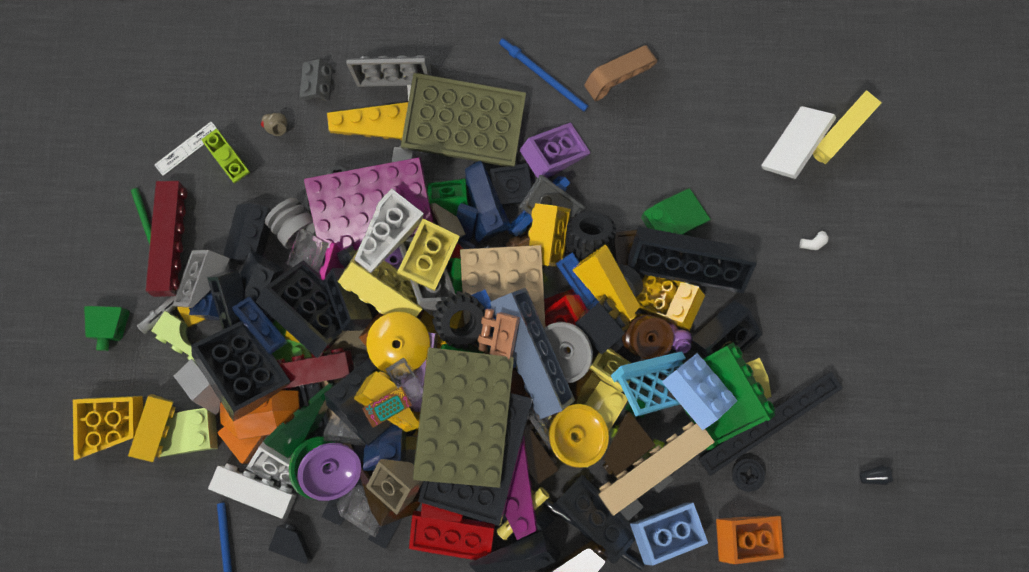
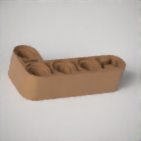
[584,45,658,101]

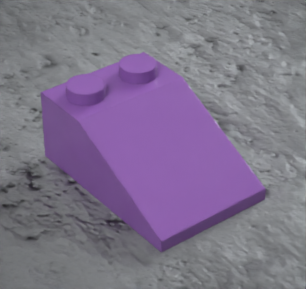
[520,122,590,178]

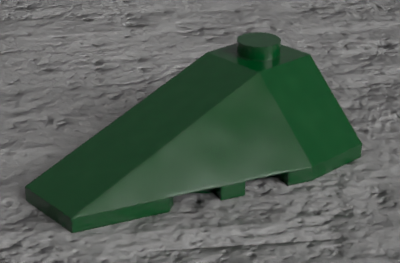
[263,383,337,458]

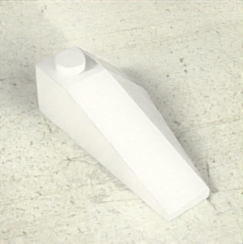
[354,189,424,273]
[246,435,292,487]

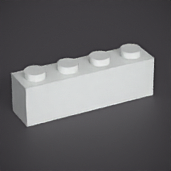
[208,463,297,519]

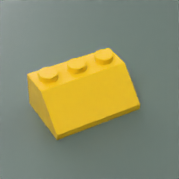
[529,203,571,266]
[128,394,176,462]

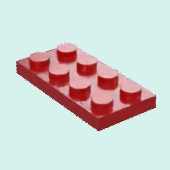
[409,510,495,560]

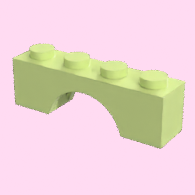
[151,311,195,361]

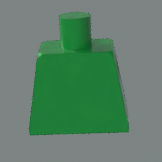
[84,306,130,351]

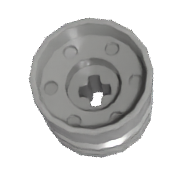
[265,198,315,249]

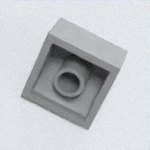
[174,359,220,415]

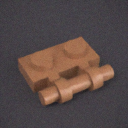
[478,308,520,359]

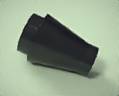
[859,465,893,485]

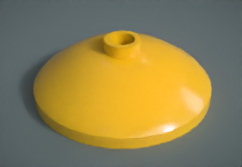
[367,312,430,375]
[549,404,609,468]

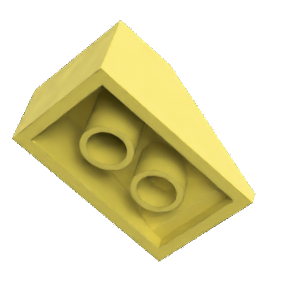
[397,219,460,291]

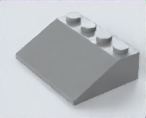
[347,55,431,87]

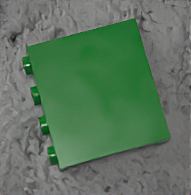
[684,342,776,450]

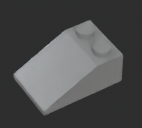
[172,250,230,308]

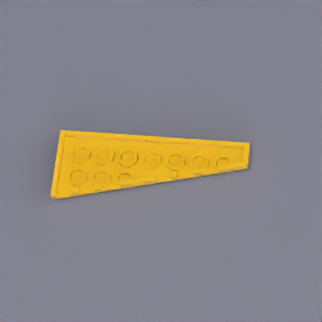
[327,102,408,140]

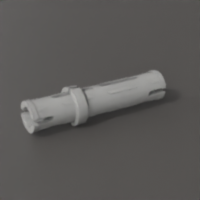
[137,296,177,334]

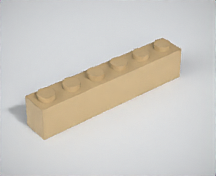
[598,421,714,516]

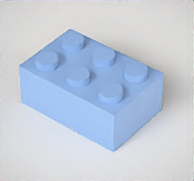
[662,353,738,430]
[630,503,708,566]

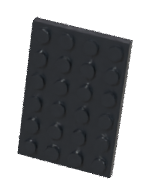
[418,393,533,526]

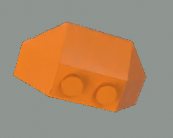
[220,391,300,440]

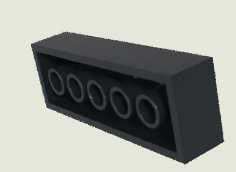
[628,226,757,294]

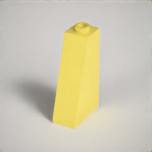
[813,90,882,164]

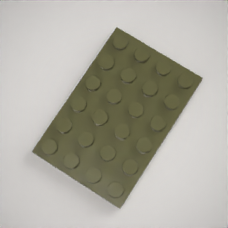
[401,73,526,166]
[412,348,514,488]

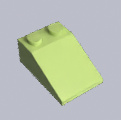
[159,408,218,457]

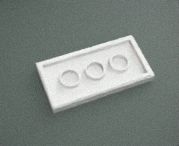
[761,106,836,179]

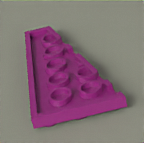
[504,436,537,540]

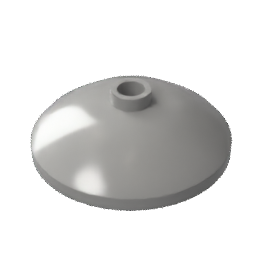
[544,322,593,383]

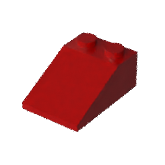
[545,295,586,327]

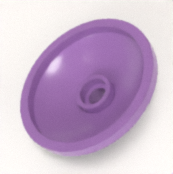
[298,443,361,501]

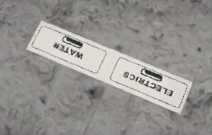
[155,122,219,175]

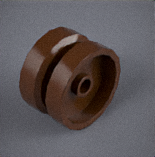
[622,313,674,360]

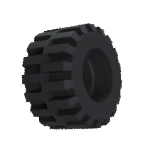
[566,211,616,259]
[432,291,485,348]

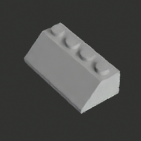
[399,237,456,316]

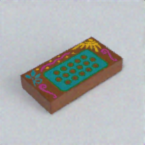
[362,386,412,428]

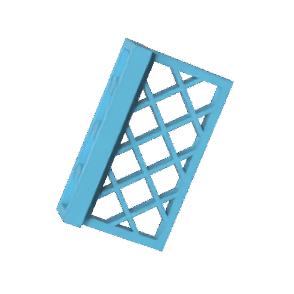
[611,351,685,416]

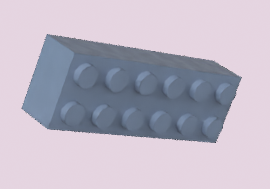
[490,288,575,419]

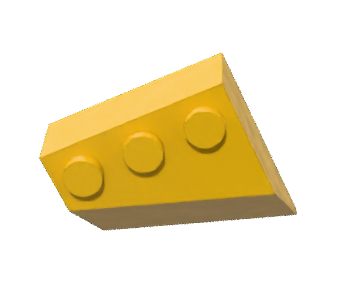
[73,396,143,460]

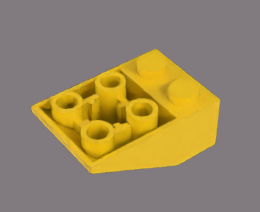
[636,275,705,331]

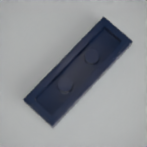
[232,296,287,354]

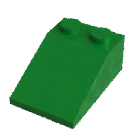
[641,188,711,235]

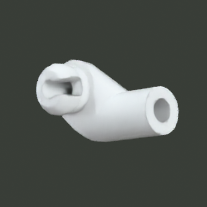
[799,231,829,250]

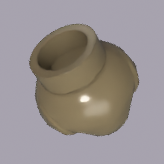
[261,113,287,136]

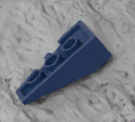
[465,161,512,245]
[363,424,406,471]

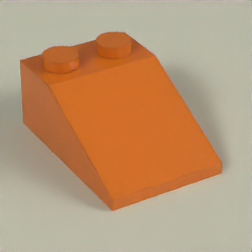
[716,516,784,564]

